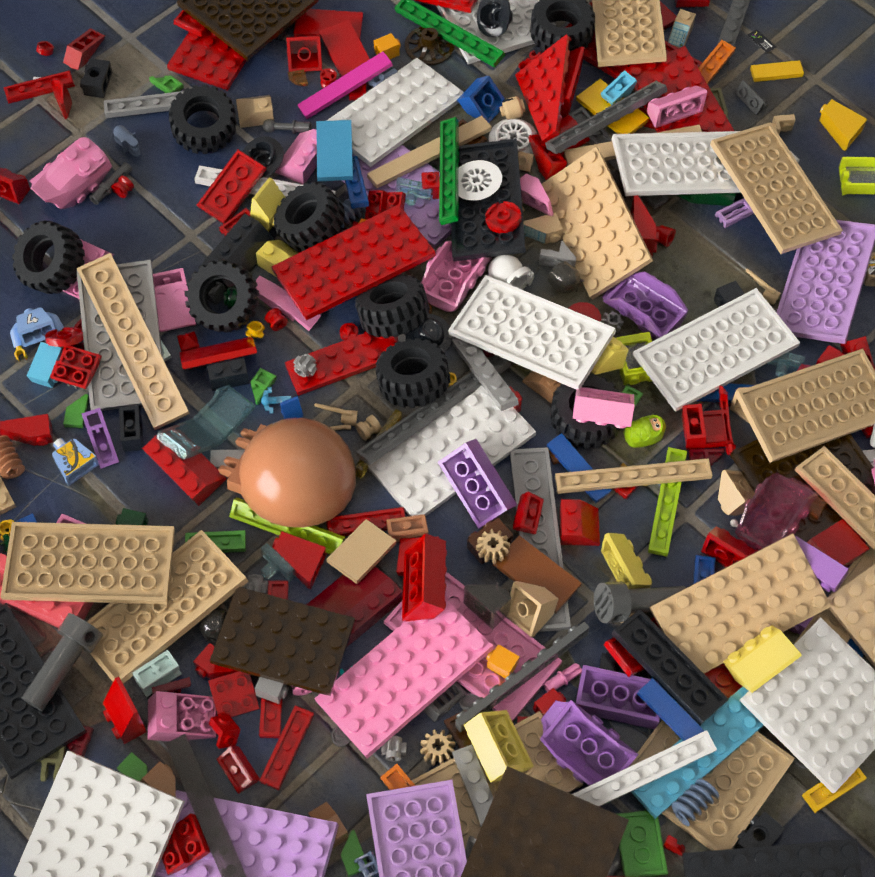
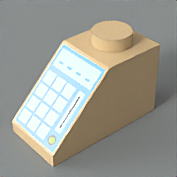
[668,9,696,48]
[524,212,563,244]

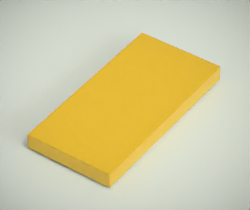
[576,79,649,134]

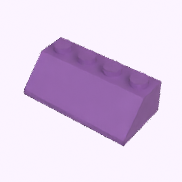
[438,439,517,529]
[575,665,664,729]

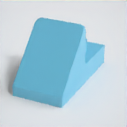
[601,70,637,105]

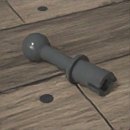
[263,119,312,134]

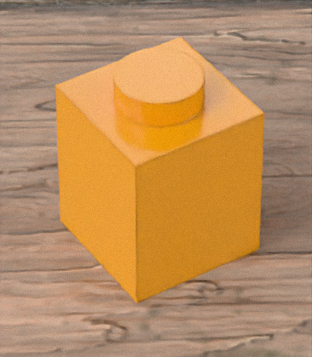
[374,33,401,59]
[486,644,520,679]

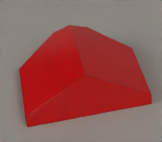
[50,79,72,119]

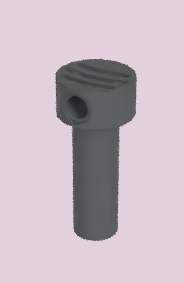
[594,582,686,623]
[21,613,103,711]

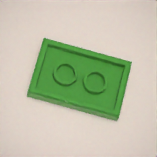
[617,811,668,877]

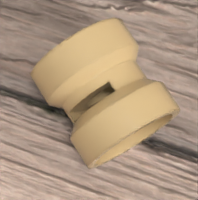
[355,415,382,441]

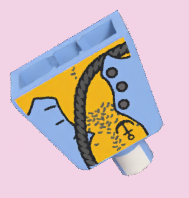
[52,438,99,486]

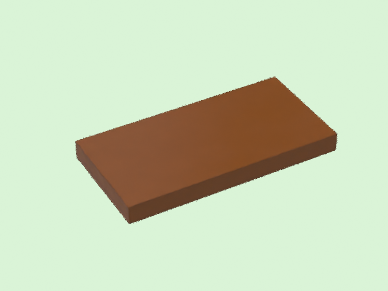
[493,535,582,614]

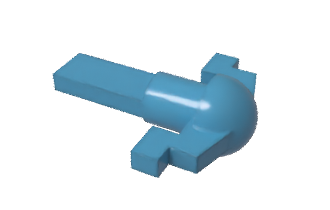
[261,387,291,414]

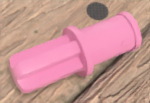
[543,663,582,692]

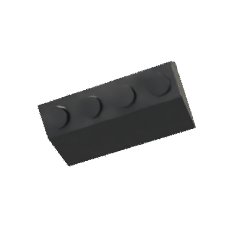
[201,213,275,290]

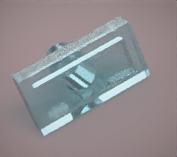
[396,177,433,205]
[766,352,805,377]
[260,543,295,582]

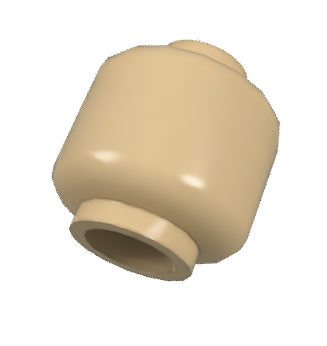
[499,96,525,120]

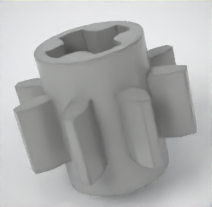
[600,311,624,333]
[293,354,317,377]
[243,574,268,593]
[381,736,407,761]

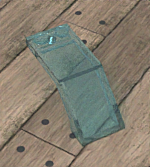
[156,385,256,460]

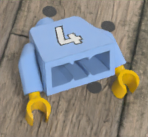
[10,307,64,362]

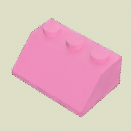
[647,86,707,128]
[275,129,317,185]
[573,387,635,428]

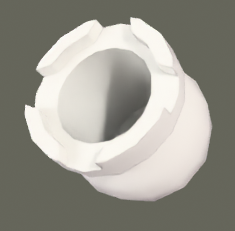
[488,255,534,290]

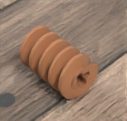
[0,435,25,479]

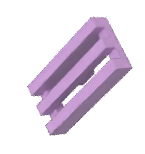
[715,198,754,228]

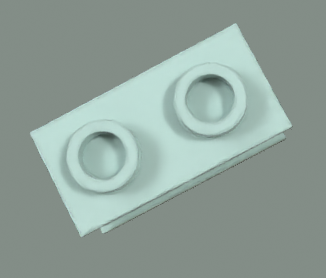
[132,650,182,697]

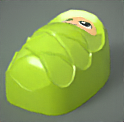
[624,415,666,448]

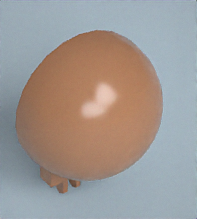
[218,418,356,528]

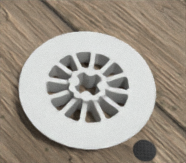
[488,119,537,154]
[458,160,502,200]

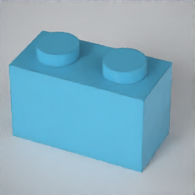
[27,342,63,388]

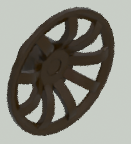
[405,27,454,65]

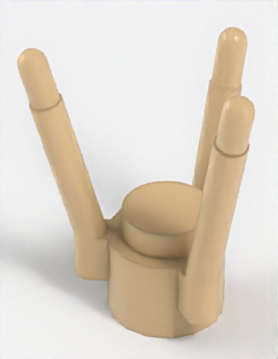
[746,269,781,305]
[314,403,358,431]

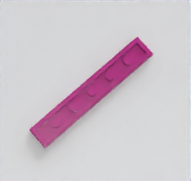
[298,51,393,119]

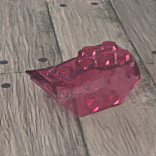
[735,473,818,550]

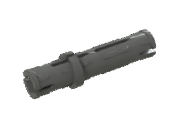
[89,162,132,205]

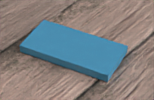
[316,120,353,181]

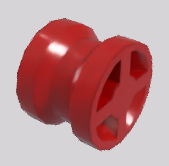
[320,68,337,88]
[111,176,134,198]
[264,308,288,331]

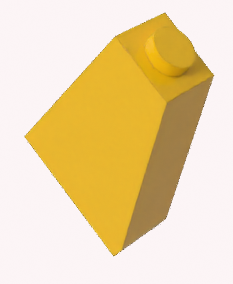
[819,99,867,151]

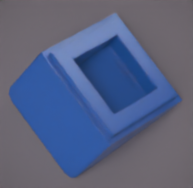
[280,396,303,419]

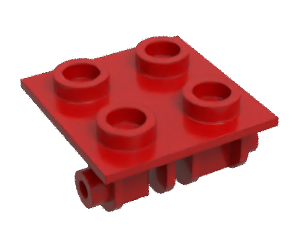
[208,671,260,717]

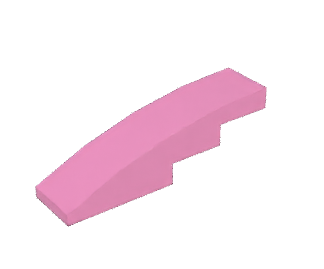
[256,276,321,331]

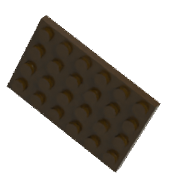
[210,587,355,696]

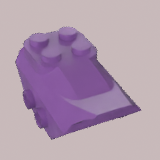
[602,271,688,340]
[540,700,639,785]

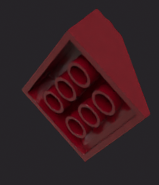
[306,567,403,648]

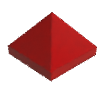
[177,331,199,352]

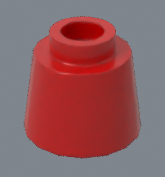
[656,225,676,247]

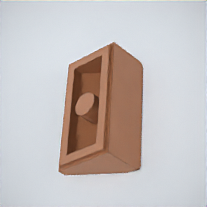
[386,514,428,543]

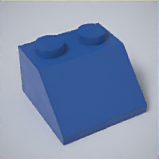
[457,76,505,123]

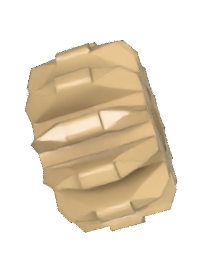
[476,529,510,564]
[420,729,456,766]

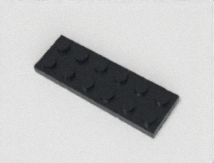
[611,609,729,726]

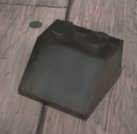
[463,584,511,630]

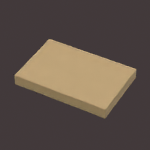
[327,519,396,584]

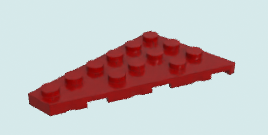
[515,34,571,143]

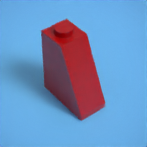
[272,532,327,589]

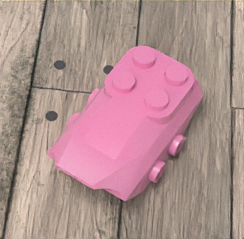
[30,137,112,210]
[421,241,492,312]

